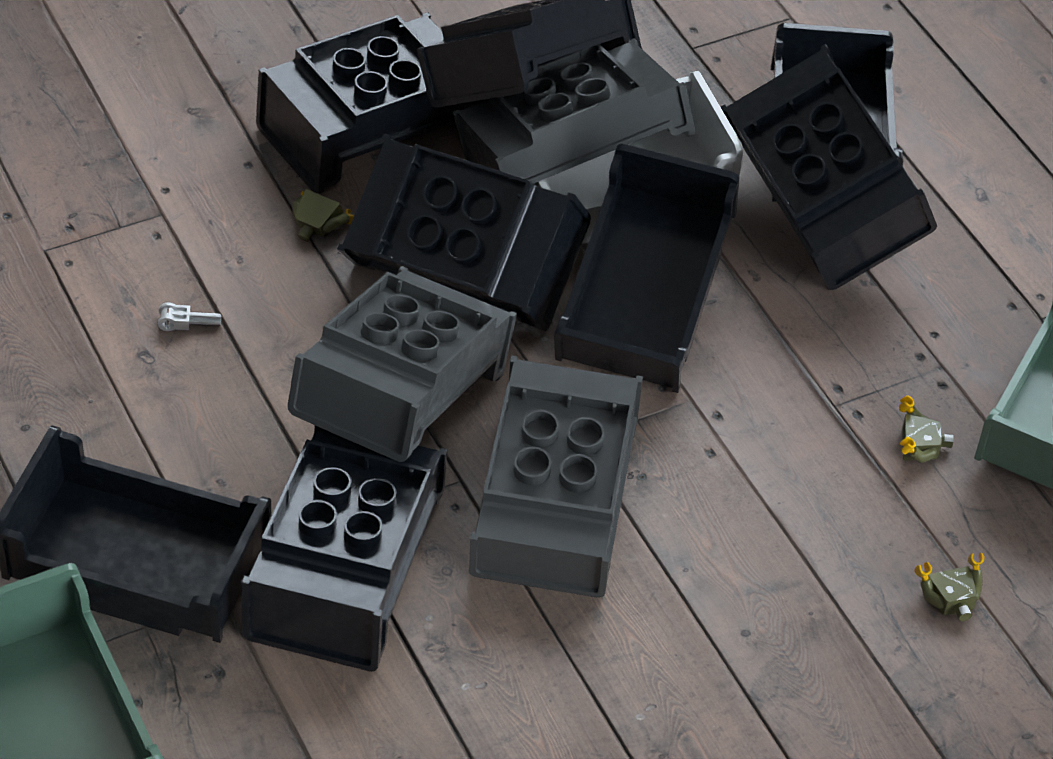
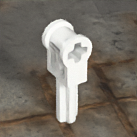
[158,302,222,331]

